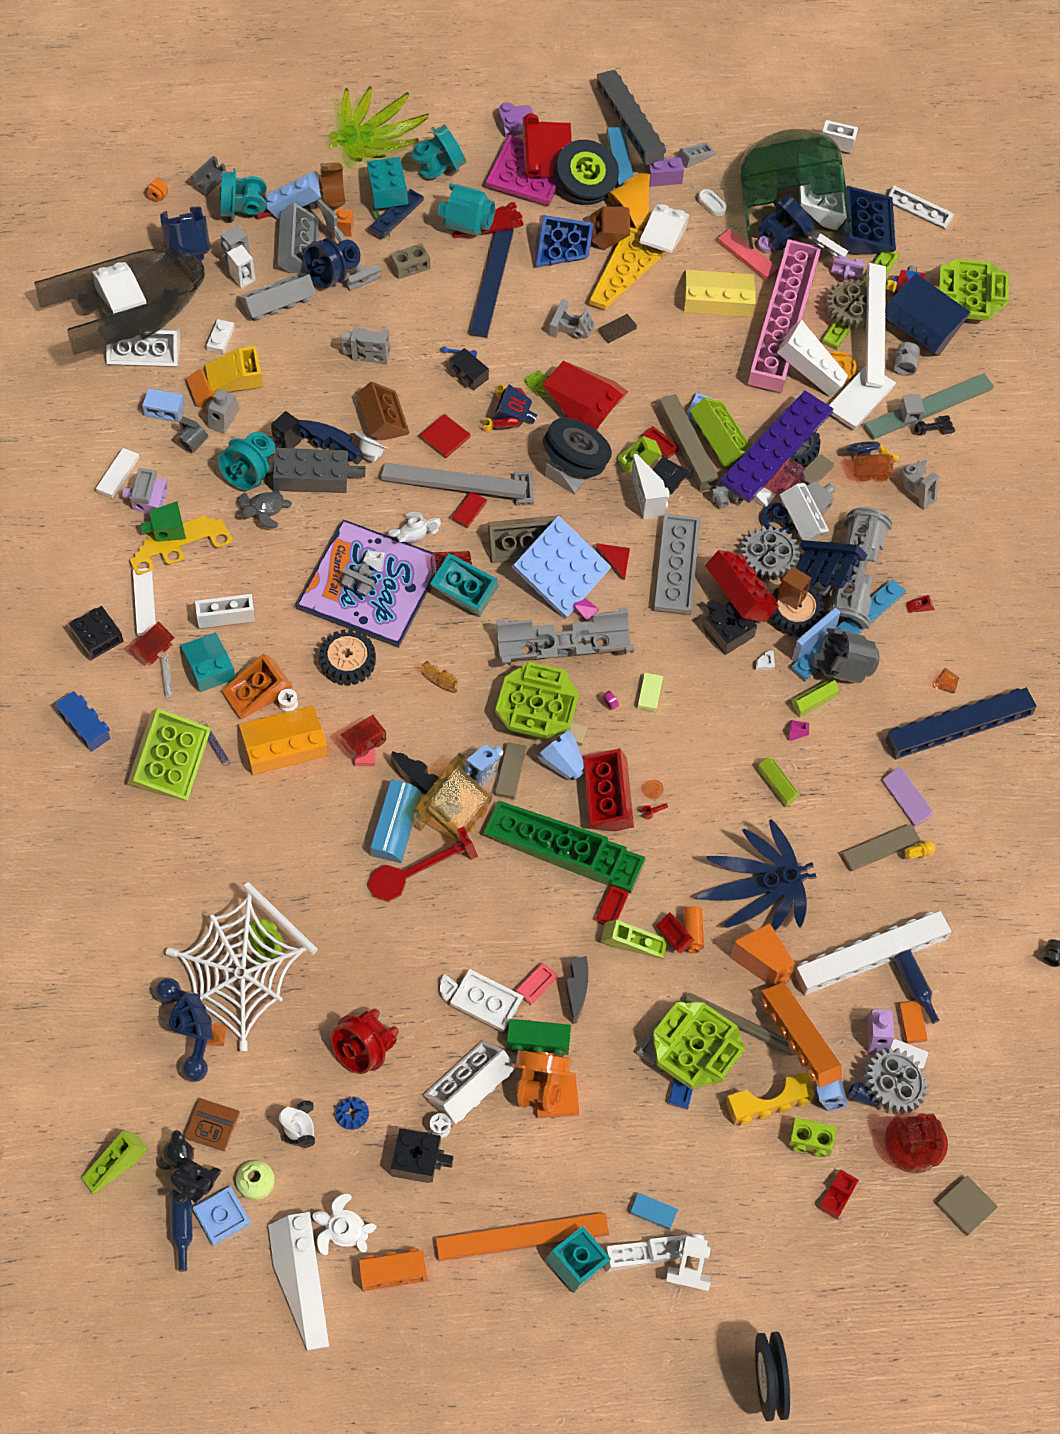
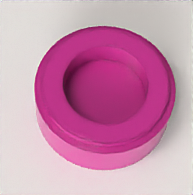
[603,690,619,710]

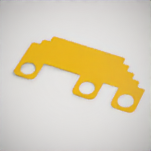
[130,515,232,575]

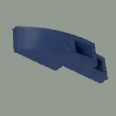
[299,420,362,465]

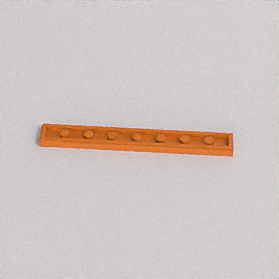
[436,1213,609,1261]

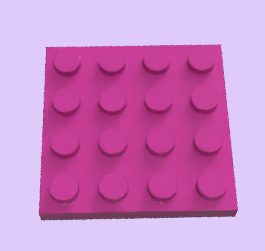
[486,135,558,206]

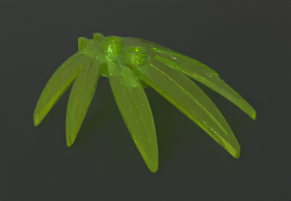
[330,86,429,162]

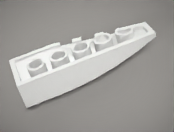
[268,1212,329,1351]

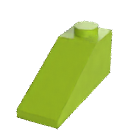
[600,919,668,959]
[82,1131,149,1193]

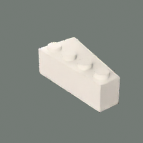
[777,320,848,396]

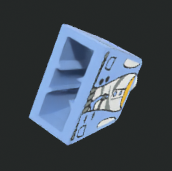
[462,745,503,791]

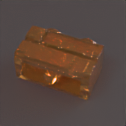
[854,454,894,481]

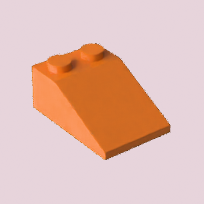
[221,653,293,719]

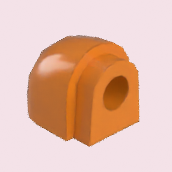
[147,177,168,201]

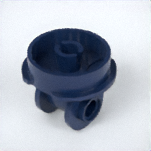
[758,194,815,251]
[303,238,361,288]

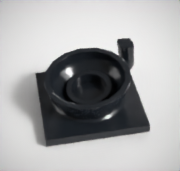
[653,457,692,494]

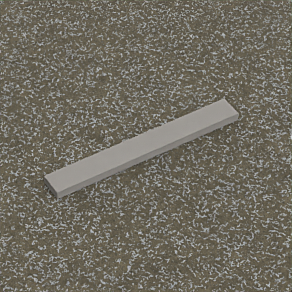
[382,463,527,499]

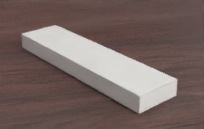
[133,568,157,637]

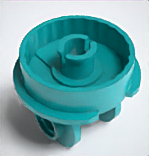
[412,124,467,179]
[219,168,267,221]
[218,432,275,490]

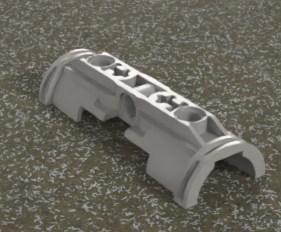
[823,507,893,629]
[496,608,635,666]

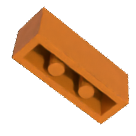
[359,1248,427,1291]

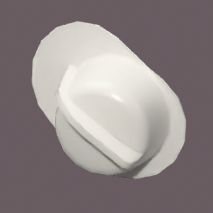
[354,431,389,462]

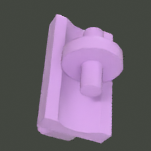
[831,255,865,280]

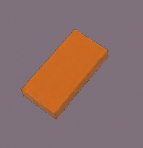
[186,369,214,407]
[899,1001,927,1044]

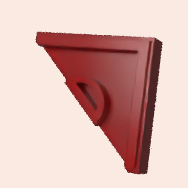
[596,543,630,580]

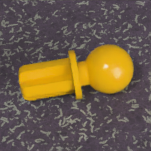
[904,840,936,859]

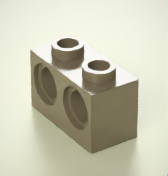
[390,243,430,279]

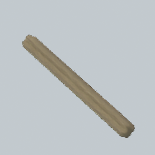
[685,993,796,1055]

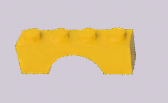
[726,1071,815,1126]

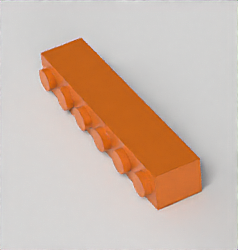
[761,982,842,1088]

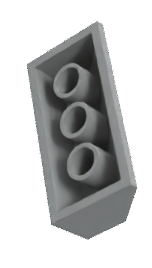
[278,203,319,273]
[238,273,316,320]

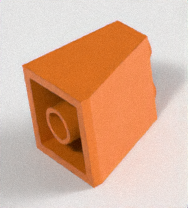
[731,924,795,987]

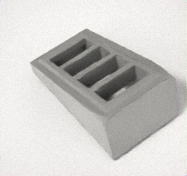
[678,142,716,168]

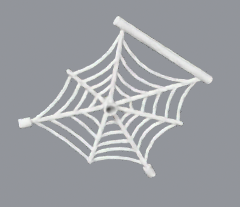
[166,882,318,1052]

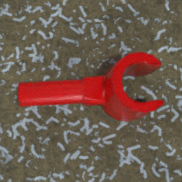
[641,803,668,820]

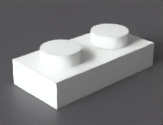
[207,319,235,354]

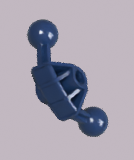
[154,978,214,1082]

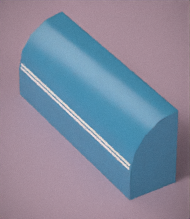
[370,779,422,863]

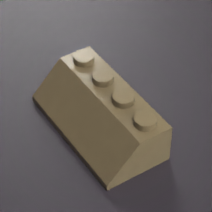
[487,515,562,563]

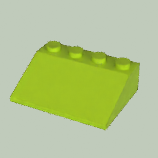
[127,708,211,801]

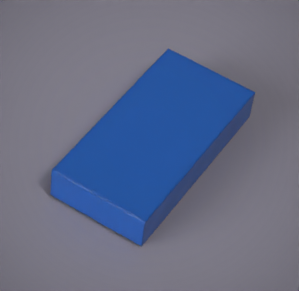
[668,1078,693,1110]

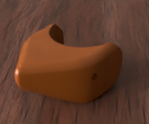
[320,162,346,207]

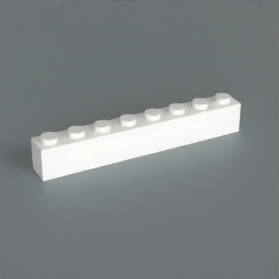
[794,911,952,996]

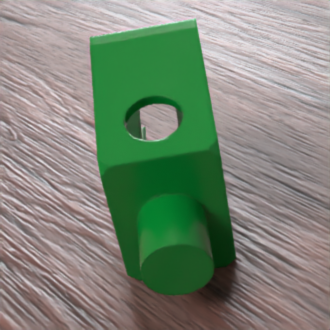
[141,501,186,542]

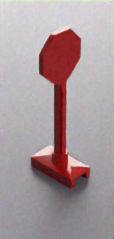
[368,826,478,902]

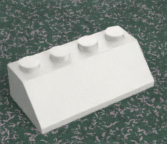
[106,326,180,366]
[423,1040,516,1124]

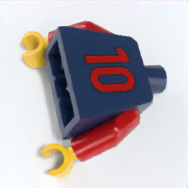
[482,384,537,432]

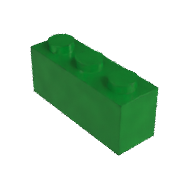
[507,1019,571,1057]

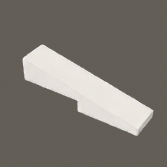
[604,1234,691,1273]

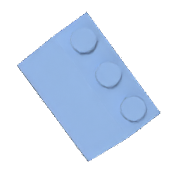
[265,171,321,219]

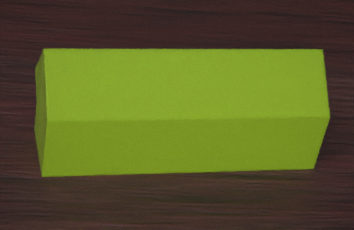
[791,679,840,718]
[758,757,800,807]

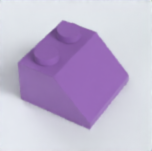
[645,156,684,187]

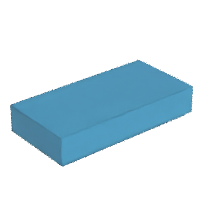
[630,1193,678,1230]

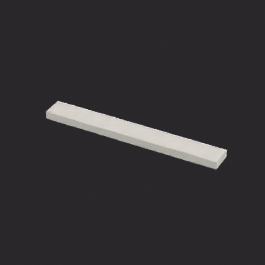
[865,263,886,388]

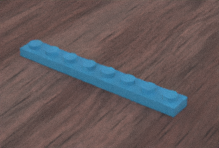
[791,579,906,682]

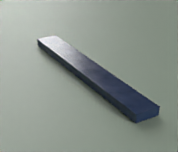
[470,228,514,338]

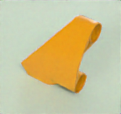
[608,173,651,230]

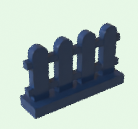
[796,540,868,589]

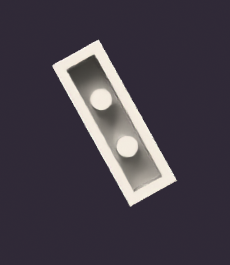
[780,483,829,541]
[195,594,255,628]

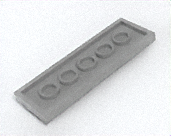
[654,513,700,614]

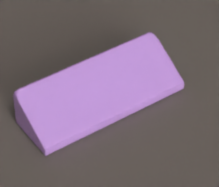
[882,767,933,826]

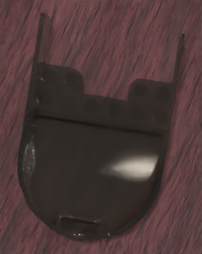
[34,248,205,355]

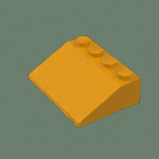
[239,705,328,775]

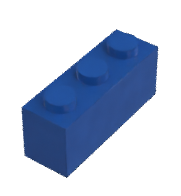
[55,691,110,752]

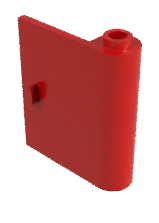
[522,113,572,178]

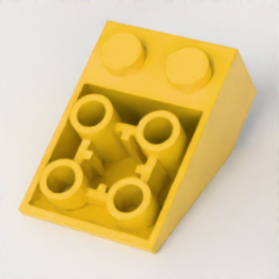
[205,346,263,394]

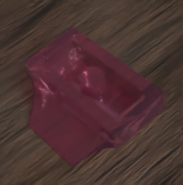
[769,458,805,495]

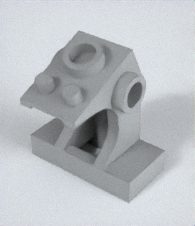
[549,299,594,338]
[900,460,939,509]

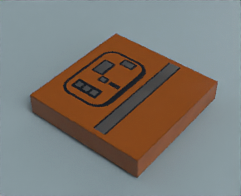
[185,1098,240,1152]

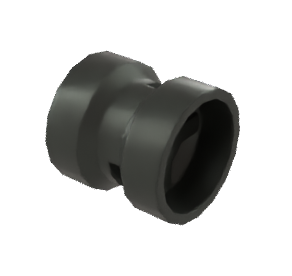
[1041,939,1060,967]

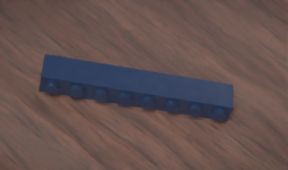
[886,687,1037,760]

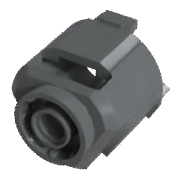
[812,628,880,683]

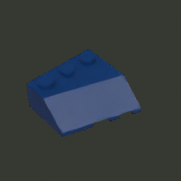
[535,215,594,267]

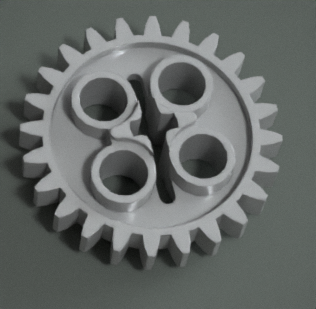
[740,526,800,581]
[863,1047,929,1115]

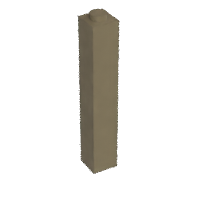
[658,394,718,492]

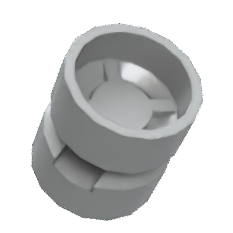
[894,342,920,376]

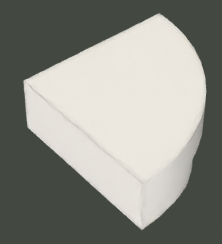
[756,651,775,670]
[440,974,459,1003]

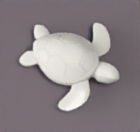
[388,512,441,543]
[313,1194,376,1255]

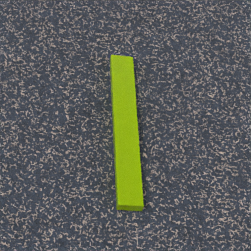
[822,252,899,351]

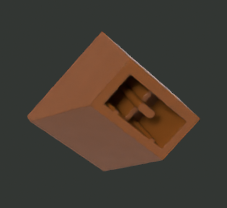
[591,206,630,250]

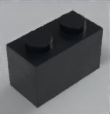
[449,348,489,391]
[271,411,301,448]

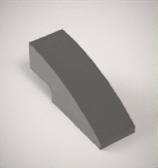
[566,956,588,1024]

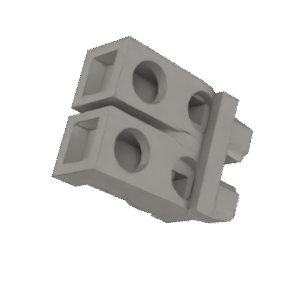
[342,327,390,364]

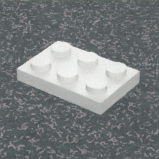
[450,969,524,1033]

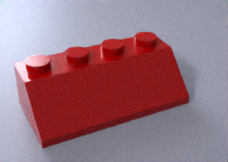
[583,748,634,831]

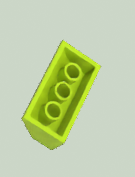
[690,397,752,468]

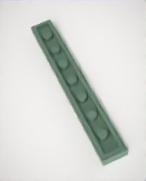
[864,373,994,440]

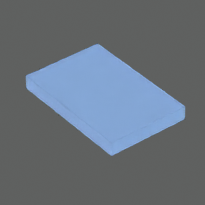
[792,608,840,663]

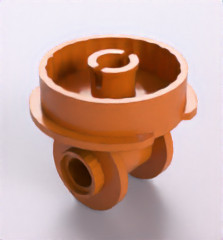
[511,1050,573,1112]

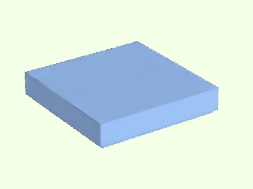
[192,1186,251,1246]

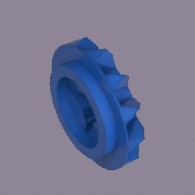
[335,1096,369,1130]

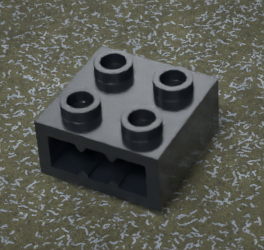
[69,606,124,660]

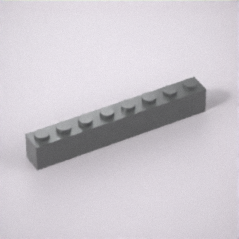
[597,70,666,165]

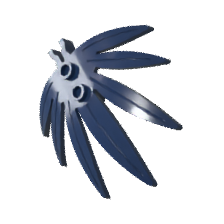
[697,819,817,931]

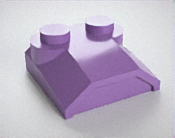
[497,102,533,137]

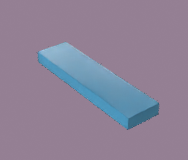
[606,127,633,187]

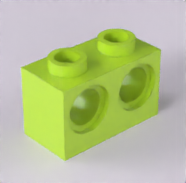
[788,1117,837,1157]

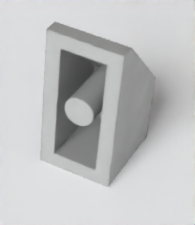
[545,459,585,494]

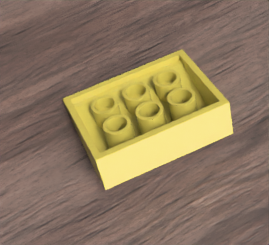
[684,270,755,317]

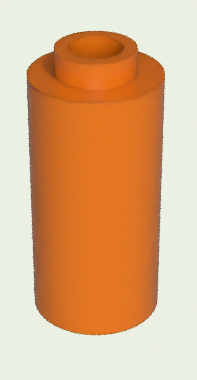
[683,906,704,953]

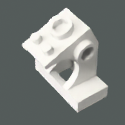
[666,1233,711,1291]

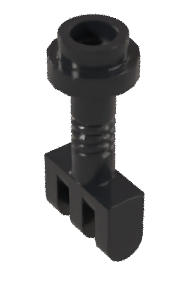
[914,415,955,435]

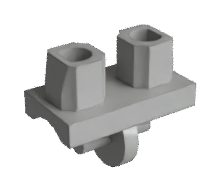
[711,478,744,508]
[341,563,377,596]

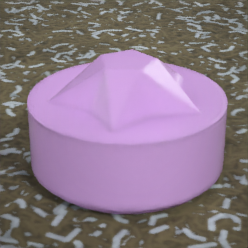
[758,236,774,253]

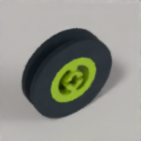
[554,139,619,204]

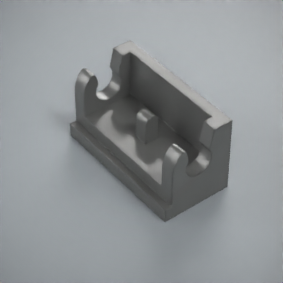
[191,156,226,196]

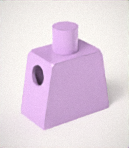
[123,479,168,515]
[867,1009,894,1053]

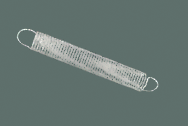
[161,652,173,701]

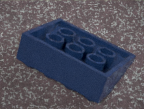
[840,186,896,254]
[885,273,971,356]

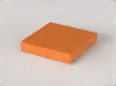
[534,1073,579,1118]

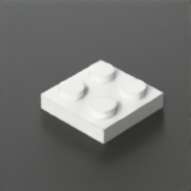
[809,229,848,257]

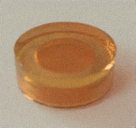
[644,780,664,799]

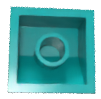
[546,1226,611,1293]

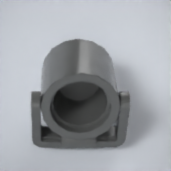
[176,417,208,453]

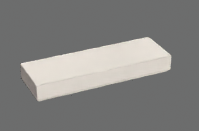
[96,448,139,499]

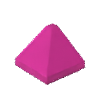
[573,598,599,621]
[788,720,809,741]

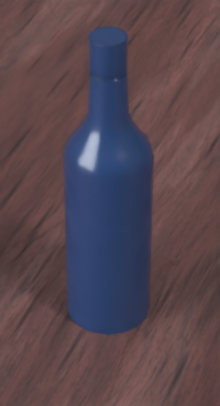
[893,950,940,1024]
[170,1189,193,1272]

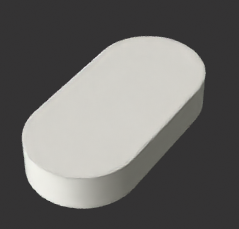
[698,189,726,217]

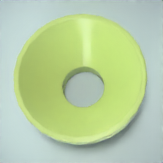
[236,1161,275,1200]

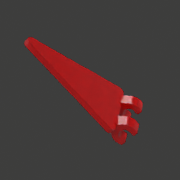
[452,202,524,238]

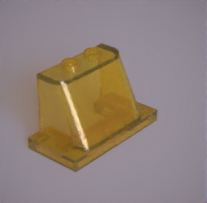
[413,753,492,843]

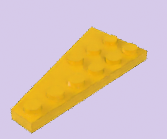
[589,227,667,310]

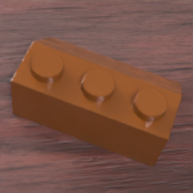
[357,381,410,440]

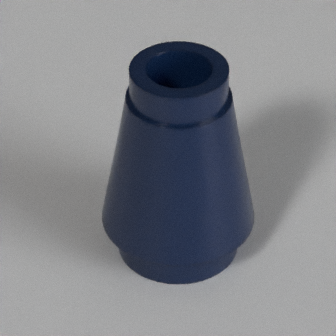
[847,1081,879,1107]

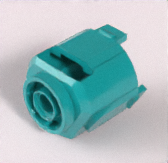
[438,183,495,236]

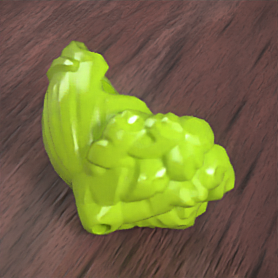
[248,918,283,964]

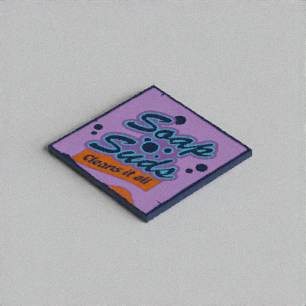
[296,519,444,648]

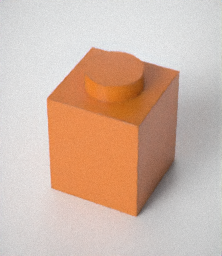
[335,208,354,237]

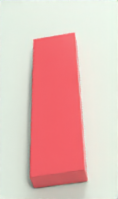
[717,229,779,281]

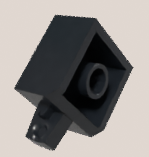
[703,599,757,655]
[391,1128,454,1183]

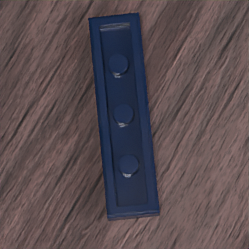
[370,189,424,238]

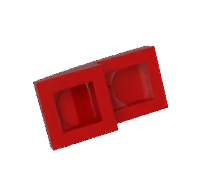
[819,1169,859,1220]

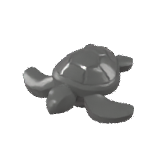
[240,490,292,528]

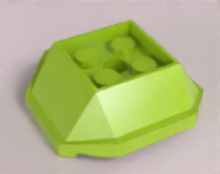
[939,259,1009,321]
[495,661,579,739]
[652,1002,745,1089]

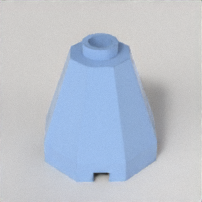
[537,730,584,780]

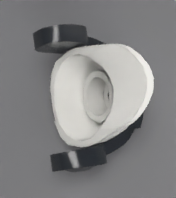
[279,1101,315,1148]

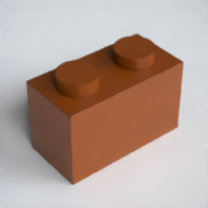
[777,567,811,610]

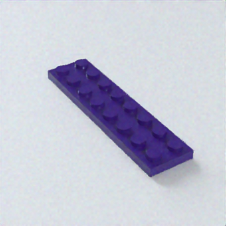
[720,390,834,503]

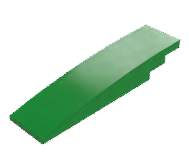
[484,801,646,893]

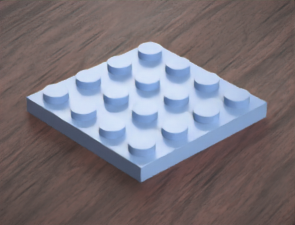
[512,516,611,619]

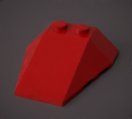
[542,361,628,430]

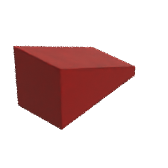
[907,595,935,613]

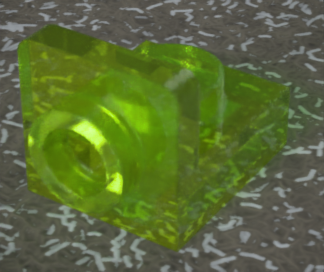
[524,370,549,396]

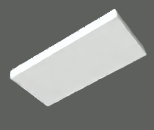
[829,366,896,430]

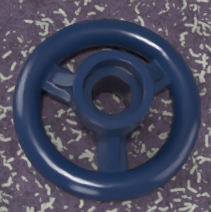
[845,441,881,460]
[761,503,795,533]

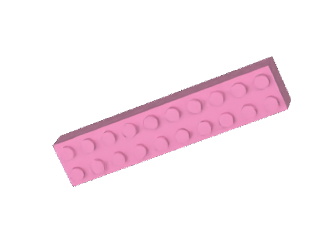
[748,239,821,393]

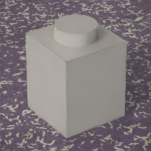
[900,394,925,423]

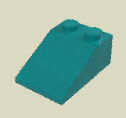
[430,553,499,617]
[180,632,235,692]

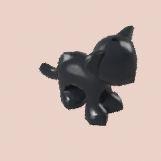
[157,1130,222,1204]

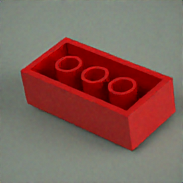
[705,550,779,622]

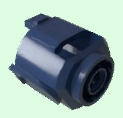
[160,207,211,264]

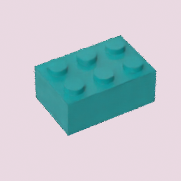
[367,157,408,209]

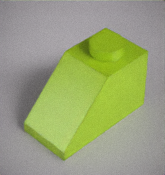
[617,436,662,472]

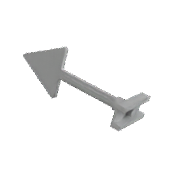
[317,199,381,291]

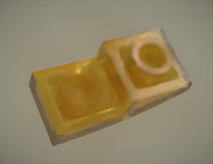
[421,661,458,693]

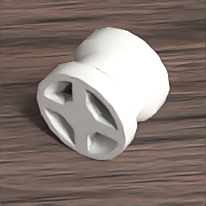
[278,689,298,712]
[430,1113,451,1138]

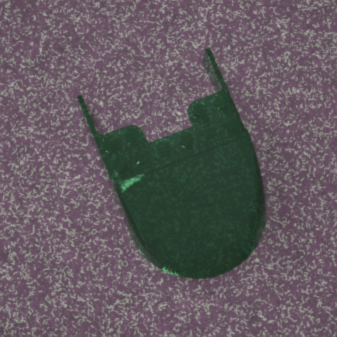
[740,129,852,249]

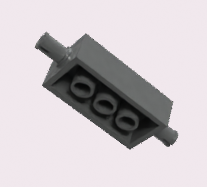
[267,448,366,493]

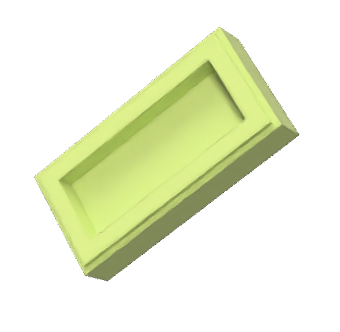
[638,673,663,712]

